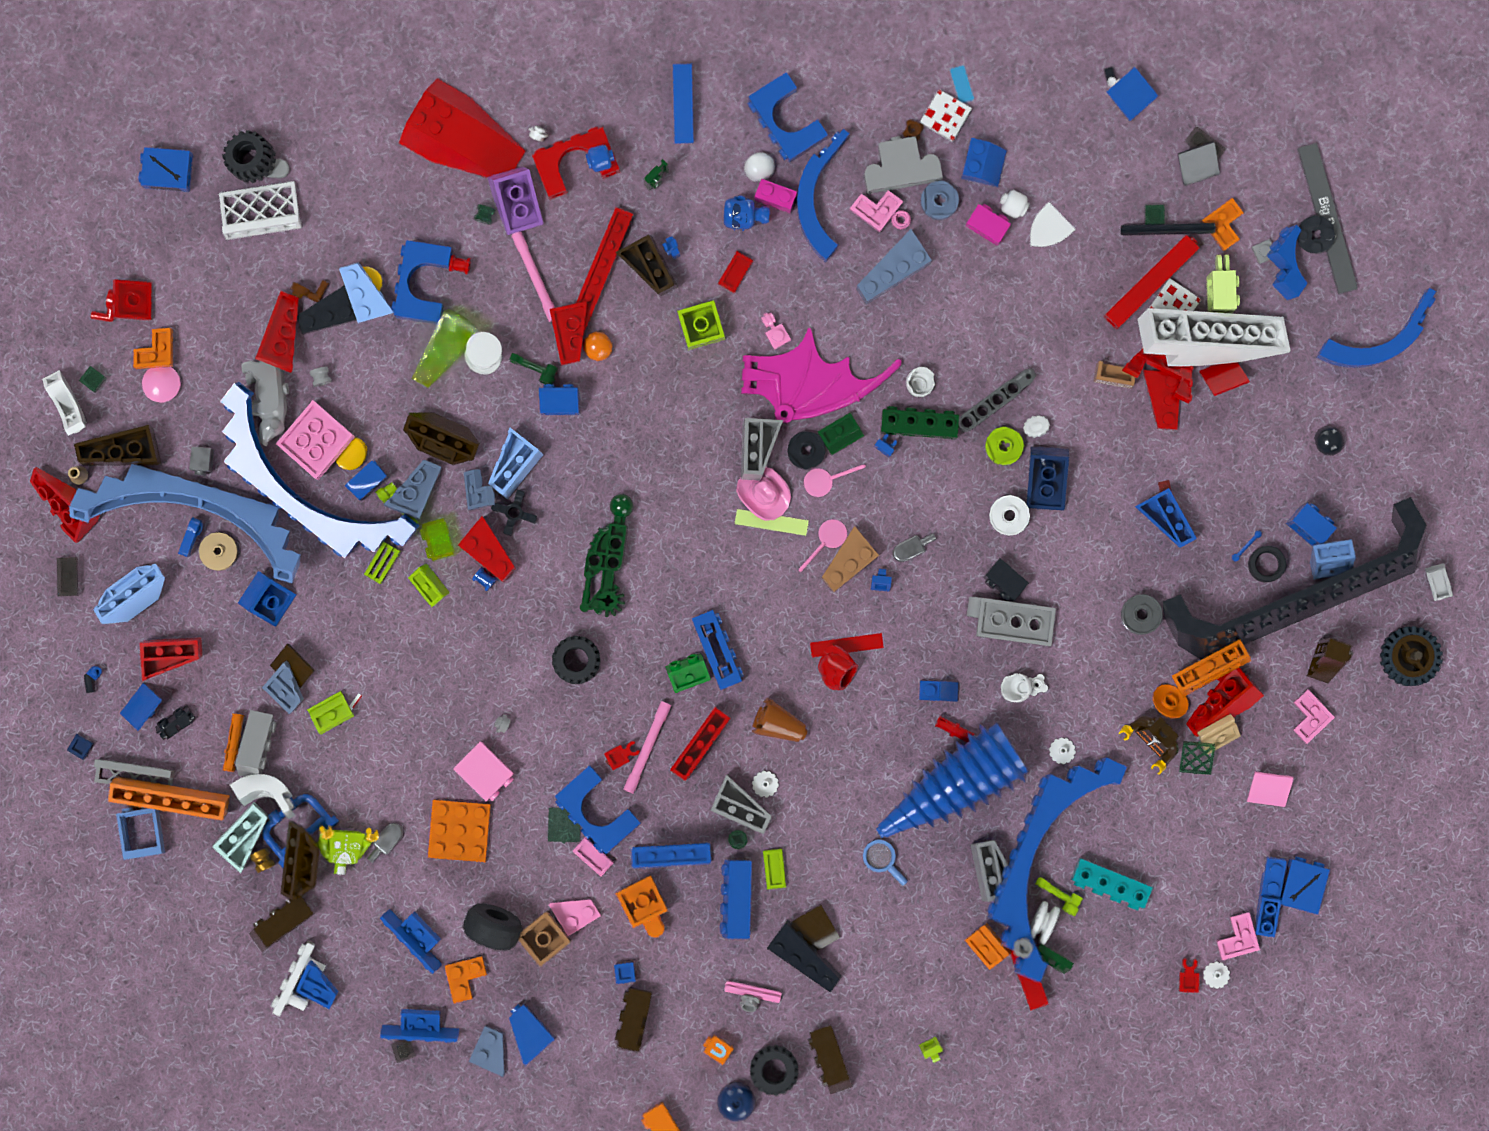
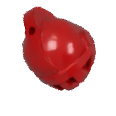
[818,645,859,691]

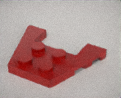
[1122,348,1193,404]

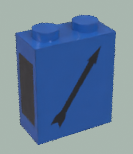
[138,147,193,192]
[1280,856,1330,915]

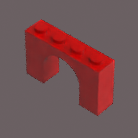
[532,127,620,200]

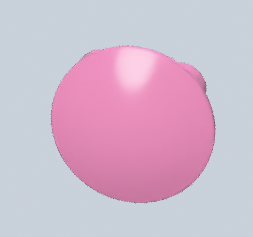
[142,367,181,403]

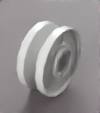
[989,495,1030,536]
[1030,901,1060,945]

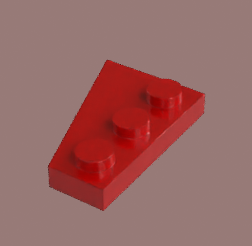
[550,301,587,366]
[1142,370,1180,430]

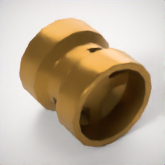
[250,848,275,873]

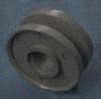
[1121,594,1162,635]

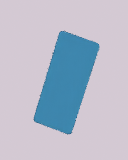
[950,65,974,103]

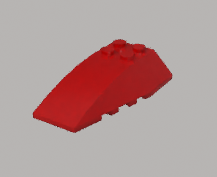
[399,78,526,178]

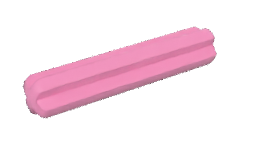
[724,981,781,1003]

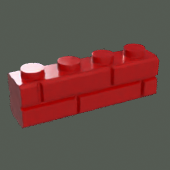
[670,707,731,781]

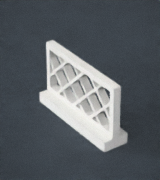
[219,181,302,240]

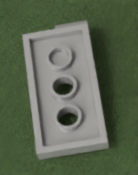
[967,597,1056,646]

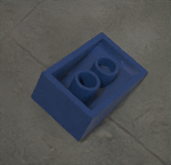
[1026,446,1069,511]

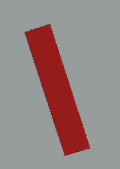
[810,633,884,658]

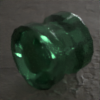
[473,204,496,225]
[728,830,747,849]

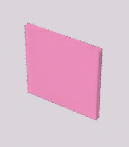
[1247,771,1294,807]

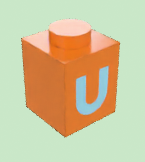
[703,1034,734,1065]

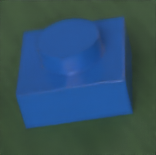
[614,962,636,984]

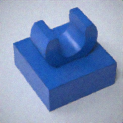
[874,434,897,457]
[871,569,892,592]

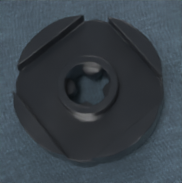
[1297,215,1335,254]
[787,432,825,470]

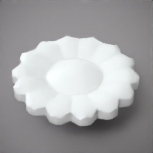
[1023,415,1050,438]
[1049,738,1076,764]
[752,771,779,797]
[1203,962,1230,989]

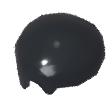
[1314,426,1344,456]

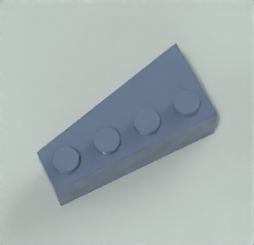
[856,229,932,305]

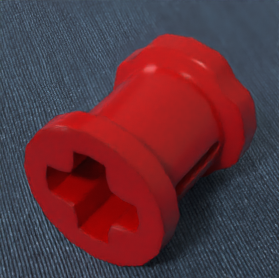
[449,255,471,275]

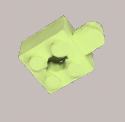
[1207,255,1240,314]

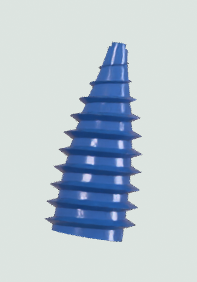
[876,723,1028,838]

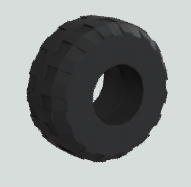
[463,903,522,951]

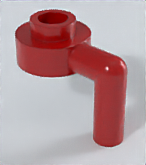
[91,289,114,322]

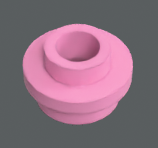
[892,210,911,229]

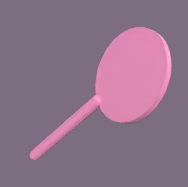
[804,464,866,497]
[799,519,847,572]

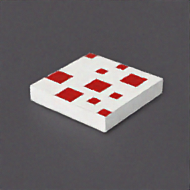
[920,90,972,142]
[1149,278,1201,311]

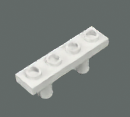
[271,940,326,1016]

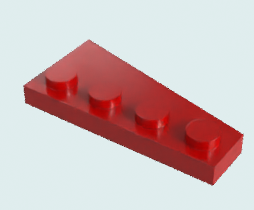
[255,291,299,373]

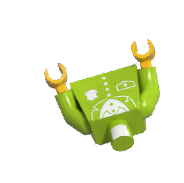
[317,826,379,875]

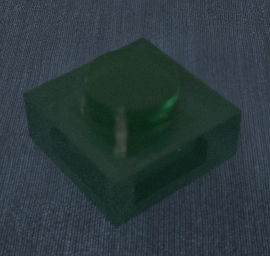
[1144,205,1164,224]
[78,366,106,393]

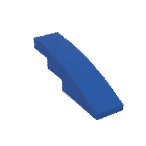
[673,64,694,143]

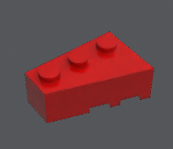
[458,516,516,583]
[139,637,203,681]

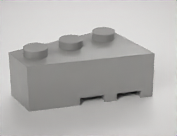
[970,840,1008,902]

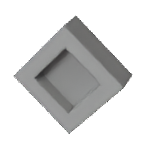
[1251,239,1272,265]

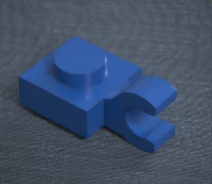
[662,236,680,259]

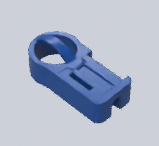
[178,517,203,557]

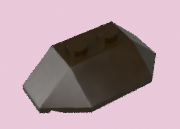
[403,412,480,465]
[280,821,320,900]

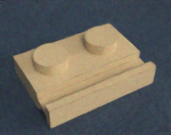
[1197,714,1240,755]

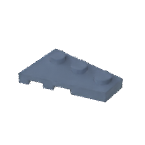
[384,460,442,520]

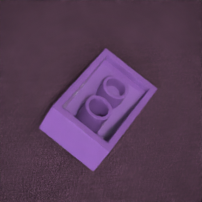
[488,167,543,235]

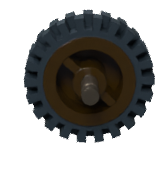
[1380,626,1443,686]

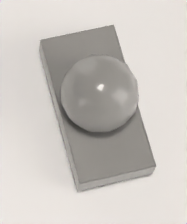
[1425,563,1453,601]

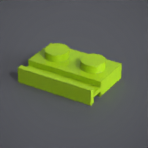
[307,691,354,735]

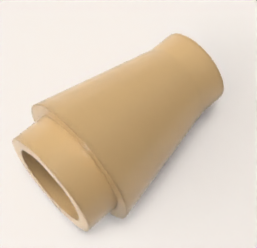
[68,466,88,485]

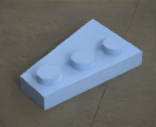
[339,262,394,323]

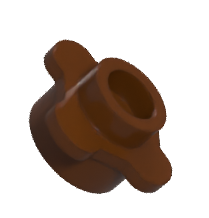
[902,119,924,141]

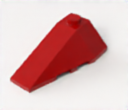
[1186,667,1264,738]

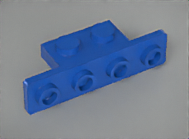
[380,909,442,974]
[380,1009,459,1043]

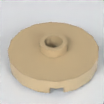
[199,532,238,571]

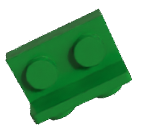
[665,653,711,693]

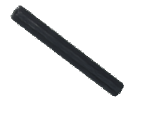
[1120,223,1216,236]

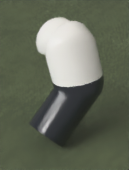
[1104,67,1120,87]

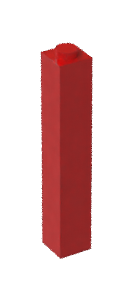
[1103,235,1199,330]

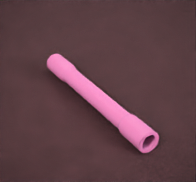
[511,231,555,322]
[623,701,672,794]

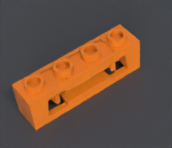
[1172,640,1252,697]

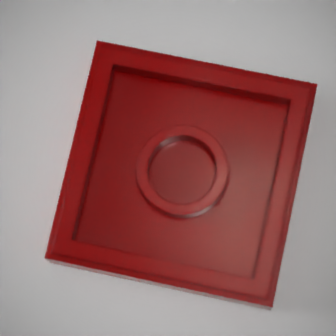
[113,279,152,321]

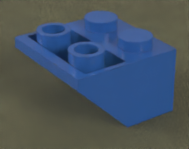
[539,384,579,415]

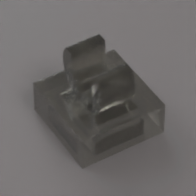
[391,1040,416,1063]

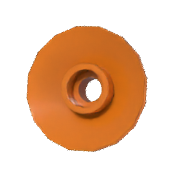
[1152,684,1188,718]

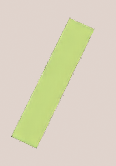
[735,509,809,536]

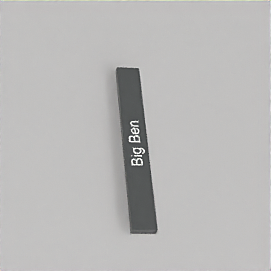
[1297,143,1358,294]

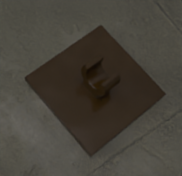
[270,643,315,689]

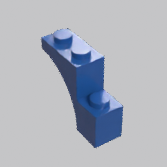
[1266,225,1308,300]

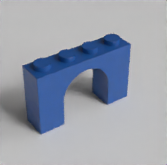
[747,72,828,163]
[392,240,453,325]
[555,765,641,854]

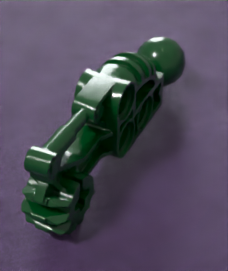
[580,494,634,617]

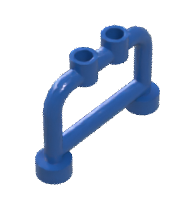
[262,794,339,868]

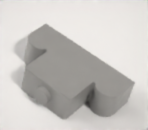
[864,136,943,194]

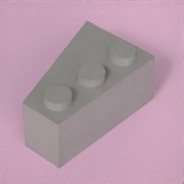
[741,418,783,481]
[235,710,277,777]
[711,775,772,834]

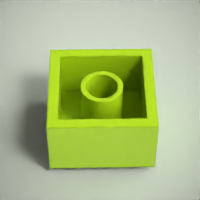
[677,300,725,351]

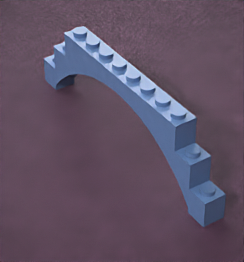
[69,464,300,583]

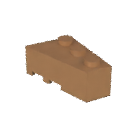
[822,526,879,593]

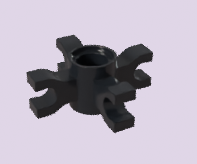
[491,489,538,536]

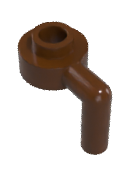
[290,280,329,302]

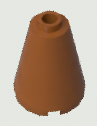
[752,698,808,742]

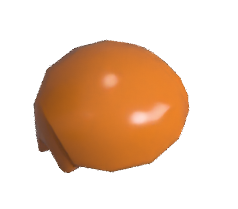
[583,331,613,361]

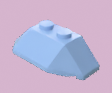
[93,564,165,624]

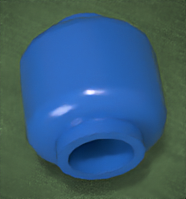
[585,145,615,172]

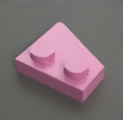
[549,899,601,936]

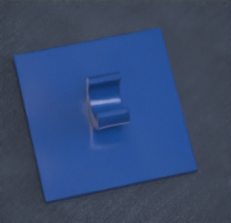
[1106,67,1158,121]
[120,683,162,731]

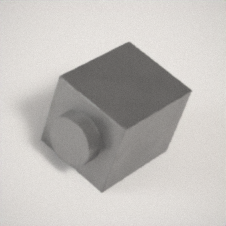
[189,447,214,476]

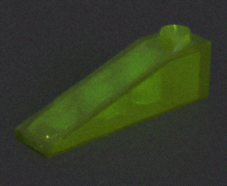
[411,308,478,387]

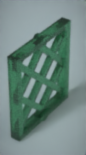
[1179,741,1215,775]

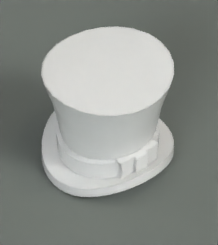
[464,332,502,375]

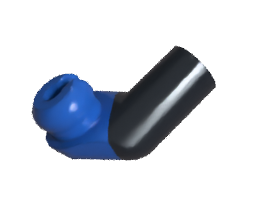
[84,666,102,693]

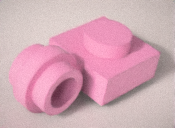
[761,312,791,350]

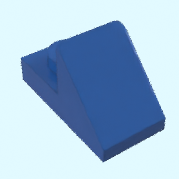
[919,681,958,702]

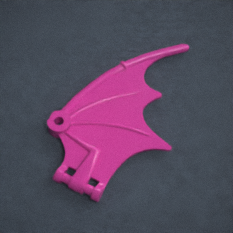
[741,328,902,424]

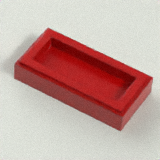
[718,251,753,293]

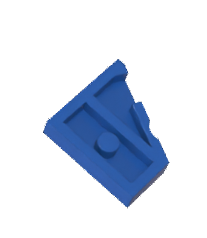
[295,960,339,1009]

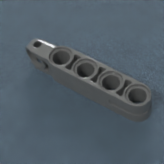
[958,368,1037,432]

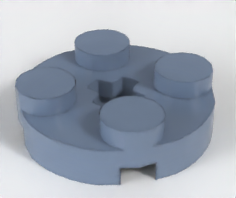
[920,181,959,220]

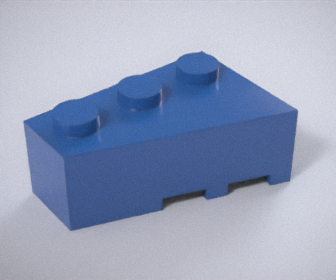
[1135,488,1197,548]

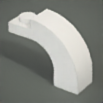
[42,370,87,436]
[230,774,295,819]

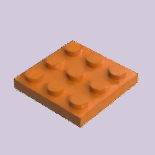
[428,800,491,862]

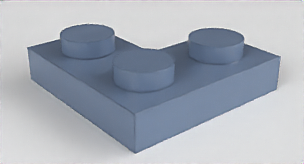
[464,469,495,510]

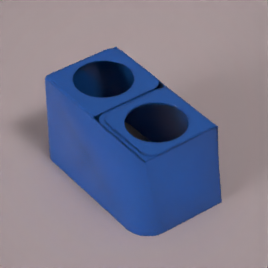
[345,459,388,502]

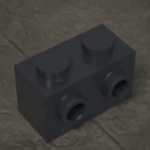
[983,558,1029,602]

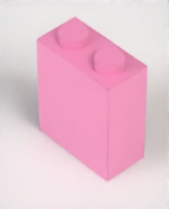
[454,741,514,801]

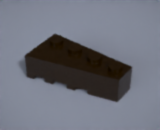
[74,425,162,466]

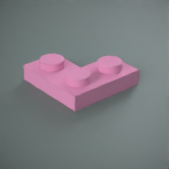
[850,190,903,233]
[1293,689,1335,744]
[1216,912,1260,960]

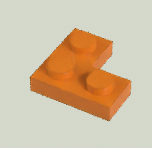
[1201,198,1244,252]
[133,328,173,369]
[445,956,487,1004]

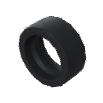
[1248,546,1286,583]

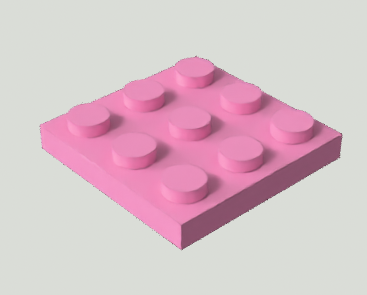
[276,400,355,480]

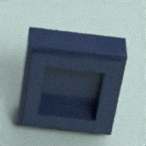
[66,734,94,760]

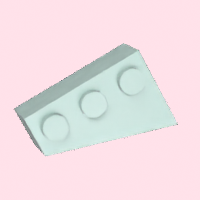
[213,802,268,873]

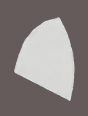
[1030,202,1075,247]

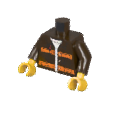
[1119,715,1179,775]

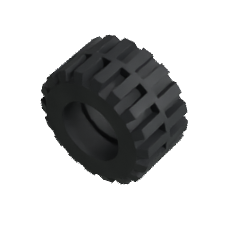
[222,130,276,183]
[552,636,601,684]
[750,1045,799,1096]

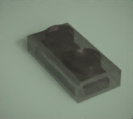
[1184,126,1226,160]
[57,557,78,597]

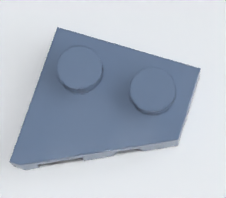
[262,661,304,714]
[469,1025,505,1077]

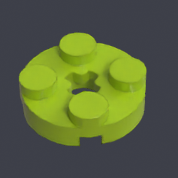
[985,427,1024,466]

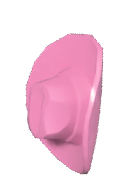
[736,466,791,521]

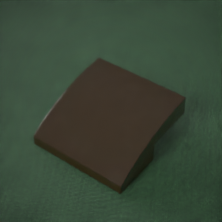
[791,905,840,950]

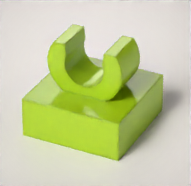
[919,1037,943,1063]

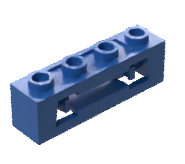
[692,610,744,690]

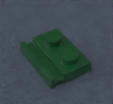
[643,159,669,191]
[817,412,864,456]
[1036,944,1074,974]

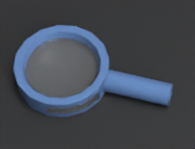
[862,839,908,886]

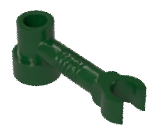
[509,353,558,385]

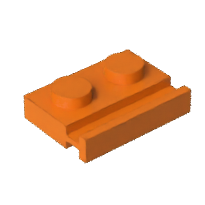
[965,923,1012,970]

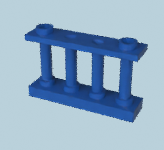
[631,843,711,868]

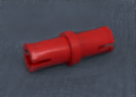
[935,715,974,743]

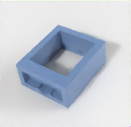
[1310,540,1356,580]
[116,807,165,860]

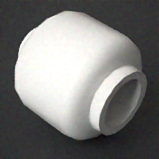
[1000,190,1029,218]

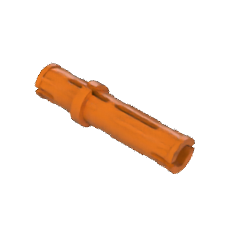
[222,713,245,772]

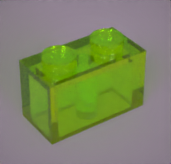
[420,518,456,562]

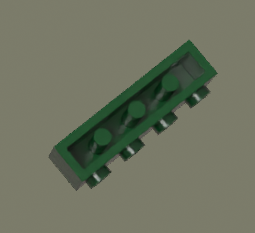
[880,406,959,440]

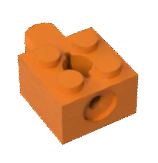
[616,875,668,938]

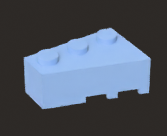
[488,428,543,499]

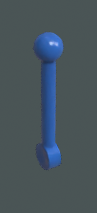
[1232,531,1262,562]

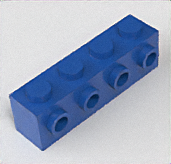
[720,860,752,939]

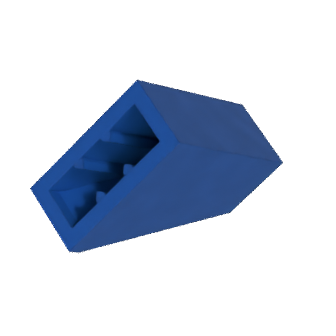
[509,1003,555,1066]

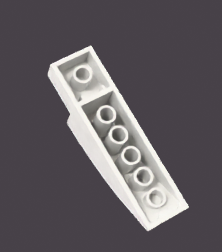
[1138,308,1290,366]

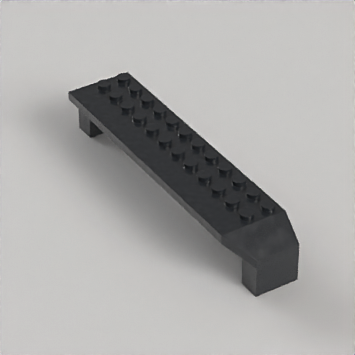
[1163,497,1427,660]

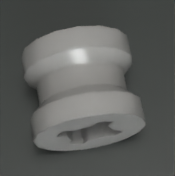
[310,367,332,387]

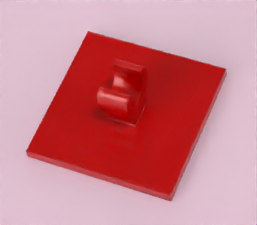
[1199,362,1250,396]

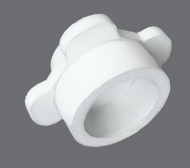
[529,126,548,142]
[1029,674,1048,696]

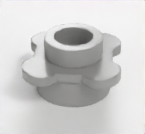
[740,995,760,1012]

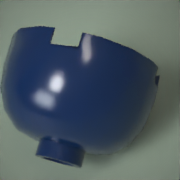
[717,1082,755,1122]

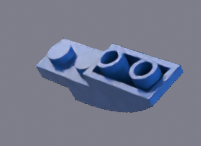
[1255,857,1287,937]

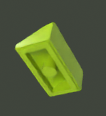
[408,564,450,608]

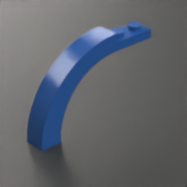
[797,129,849,263]
[1316,288,1436,368]

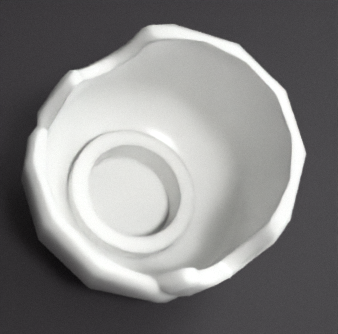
[744,153,775,182]
[906,367,935,397]
[1001,673,1032,702]

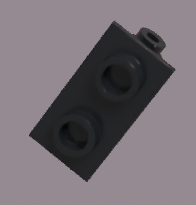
[155,705,196,740]

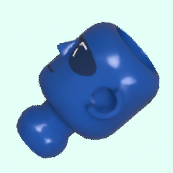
[724,195,770,231]

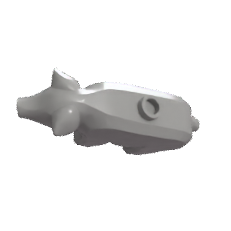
[241,361,289,447]

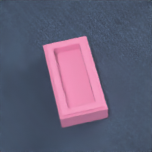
[572,837,614,877]

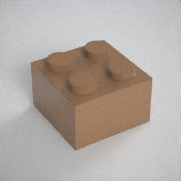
[519,911,571,967]

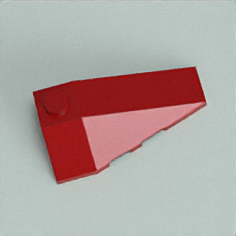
[30,467,100,543]

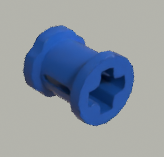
[472,567,497,591]

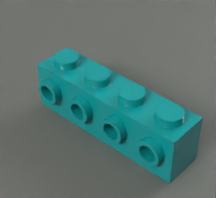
[1070,858,1153,911]

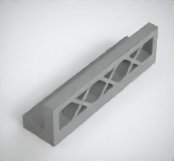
[94,759,175,786]

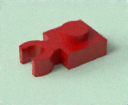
[604,741,640,770]
[1178,959,1200,993]

